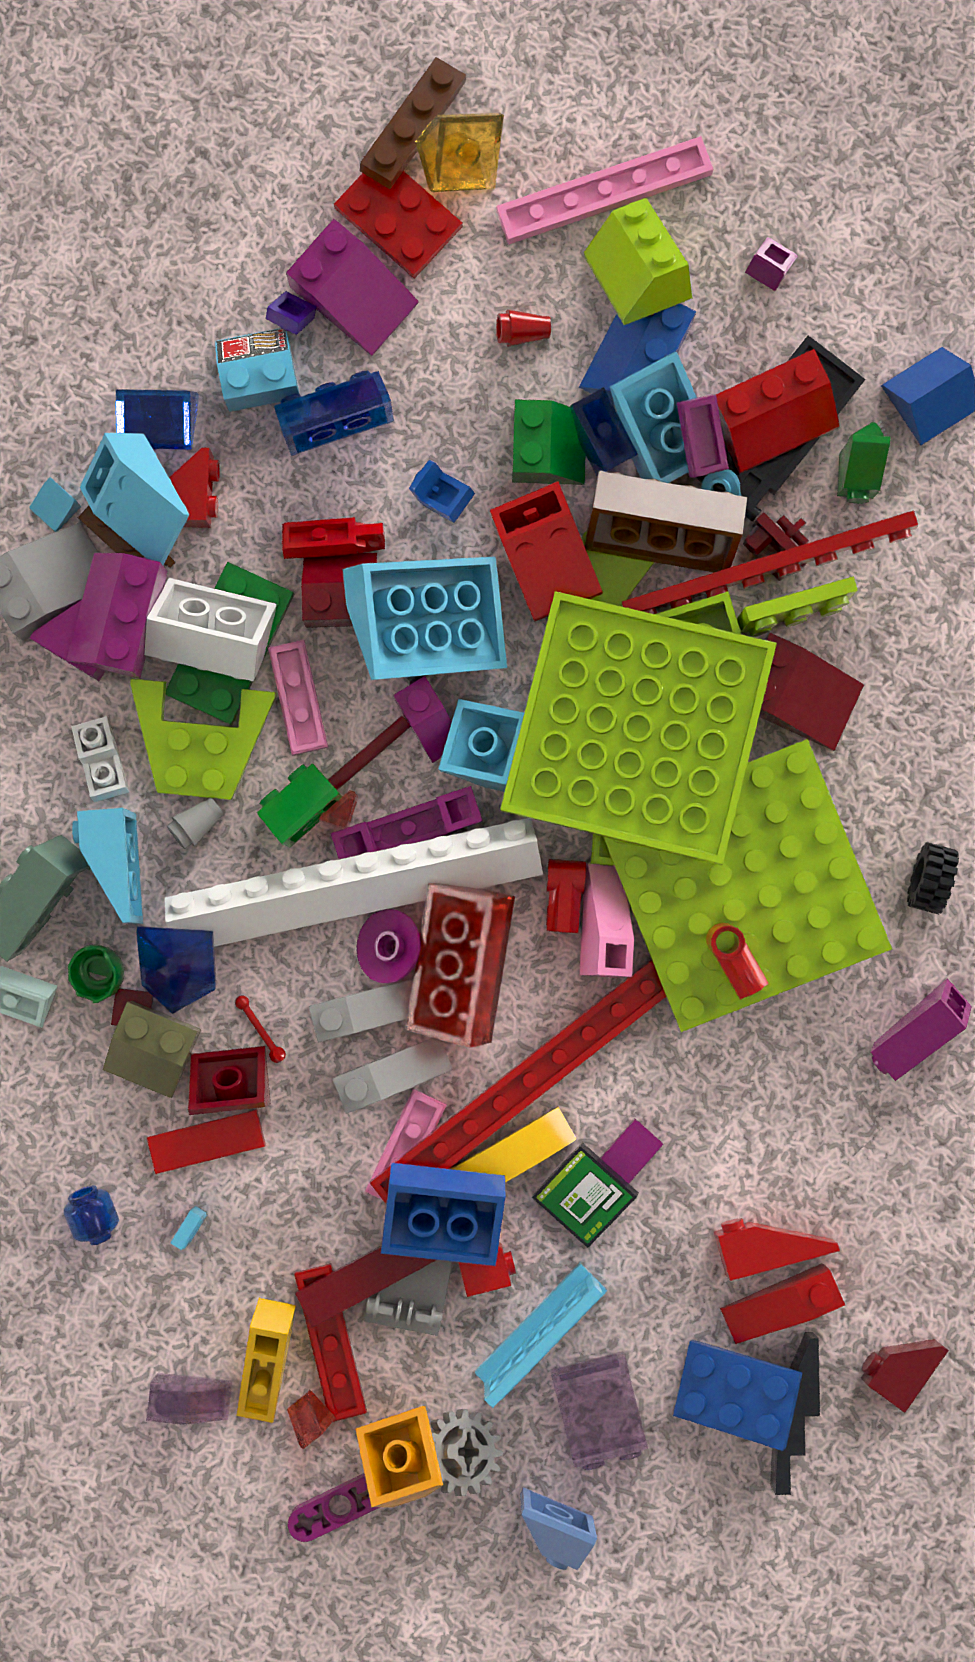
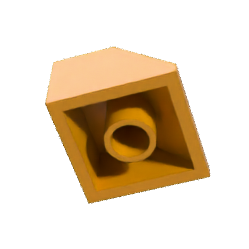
[355,1406,443,1508]

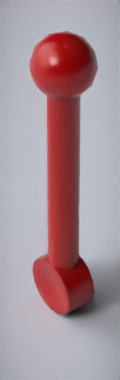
[235,995,286,1063]

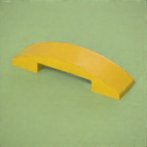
[449,1107,576,1182]

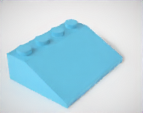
[343,556,507,680]

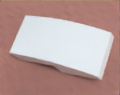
[71,716,129,802]

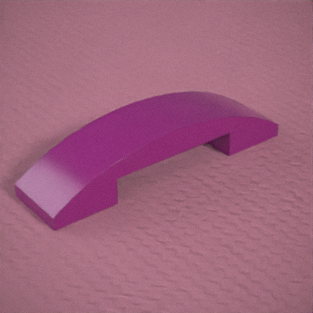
[330,786,483,859]

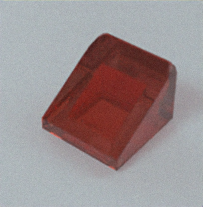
[318,790,359,829]
[287,1390,336,1449]

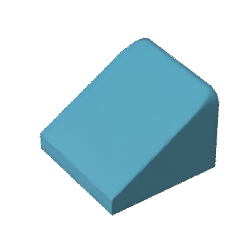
[29,477,81,532]

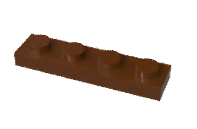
[359,57,467,189]

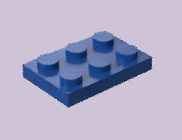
[673,1340,802,1451]

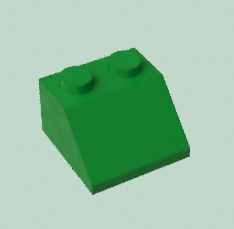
[512,399,587,485]
[257,763,345,848]

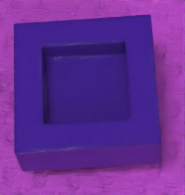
[265,291,317,335]

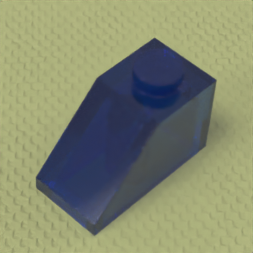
[570,387,638,476]

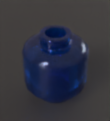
[63,1185,119,1245]

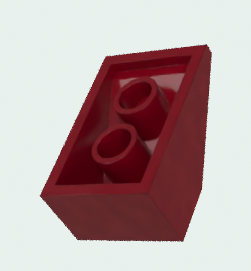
[759,633,864,751]

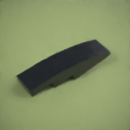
[770,1332,820,1495]

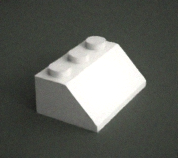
[144,578,277,681]

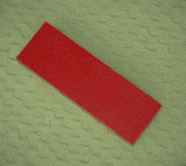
[147,1109,266,1174]

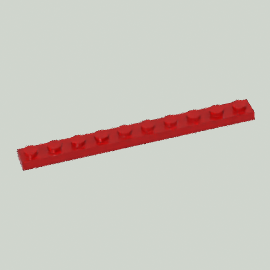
[370,959,666,1204]

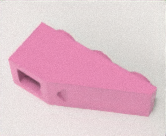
[579,864,634,978]

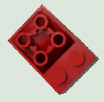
[490,481,603,622]

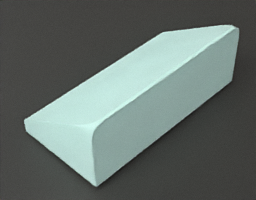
[0,966,57,1028]

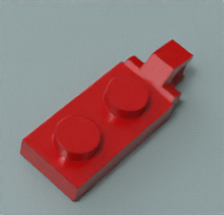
[282,517,385,559]

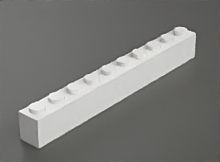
[165,818,543,955]

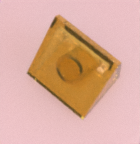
[415,113,504,192]

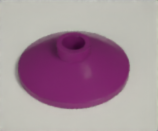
[356,909,420,984]

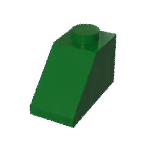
[837,434,890,504]

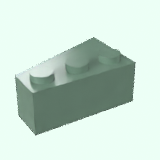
[0,835,91,962]

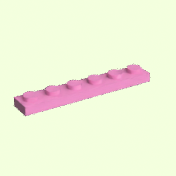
[496,136,714,245]

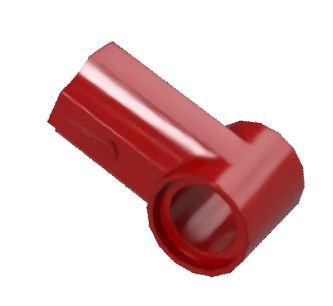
[546,859,586,933]
[706,923,769,1000]

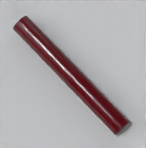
[328,715,410,790]

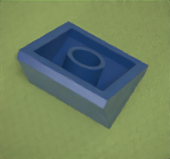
[881,347,975,446]

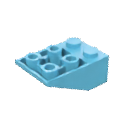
[80,433,189,565]

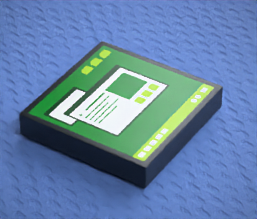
[532,1142,639,1248]

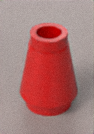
[496,309,551,347]

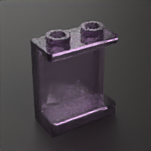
[551,1351,648,1470]

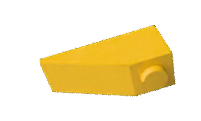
[236,1298,296,1423]

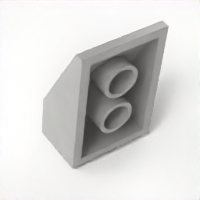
[0,522,98,641]

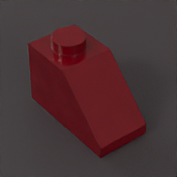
[861,1339,949,1413]

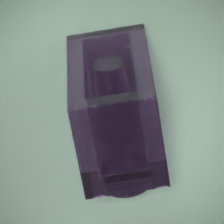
[146,1373,233,1425]

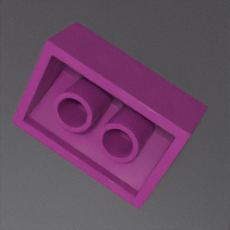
[66,553,168,679]

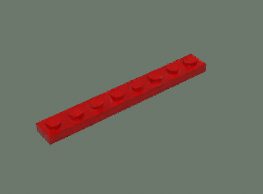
[621,510,918,614]

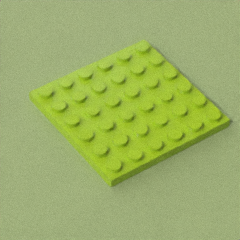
[500,591,777,865]
[603,739,892,1032]

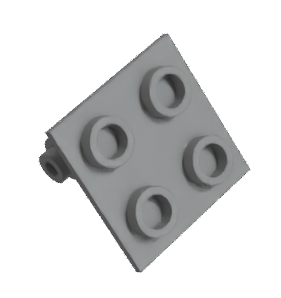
[364,1260,453,1336]

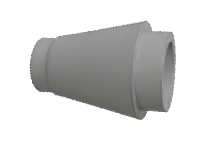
[167,798,224,849]

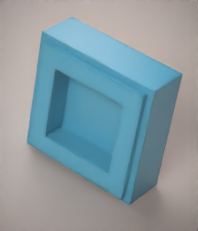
[170,1206,207,1250]

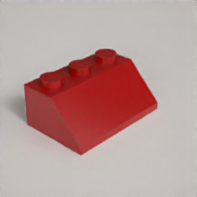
[715,349,840,474]

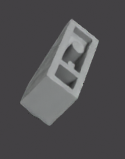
[309,977,429,1043]
[332,1035,453,1114]

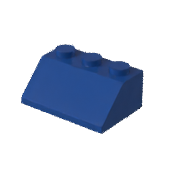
[579,303,696,405]
[381,1163,506,1266]

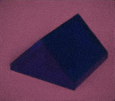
[116,389,199,450]
[136,926,216,1014]

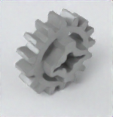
[430,1409,503,1496]

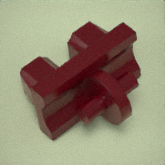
[743,512,809,581]

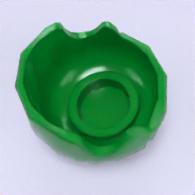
[68,944,125,1003]

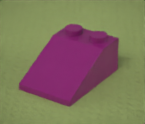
[286,219,419,356]

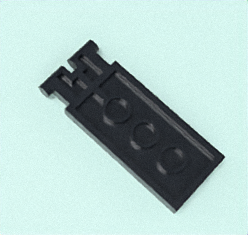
[695,335,866,522]

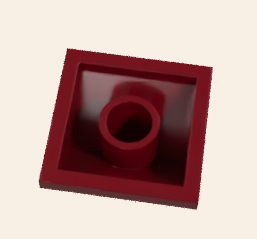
[188,1046,271,1115]

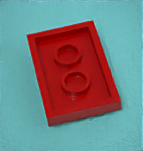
[334,171,463,279]

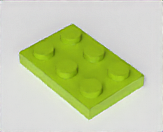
[737,576,858,637]

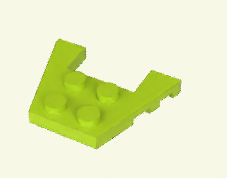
[130,678,277,800]

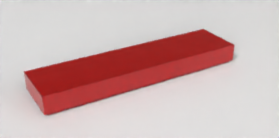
[294,1263,367,1423]

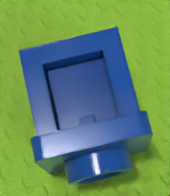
[409,460,475,523]

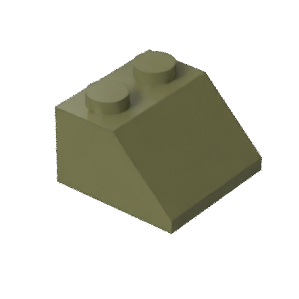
[103,1001,201,1098]

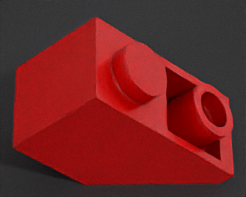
[169,447,220,528]

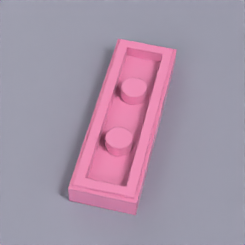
[268,640,328,756]
[365,1089,447,1199]

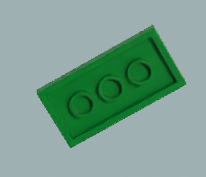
[166,562,295,726]

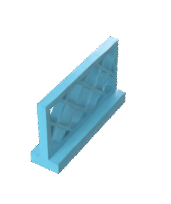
[475,1263,607,1408]

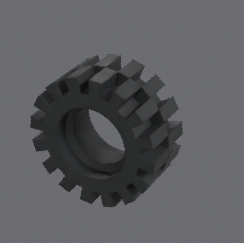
[907,842,959,915]

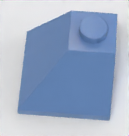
[520,1487,597,1570]

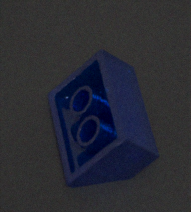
[274,371,394,456]

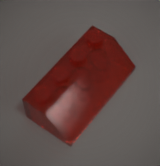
[405,883,515,1048]

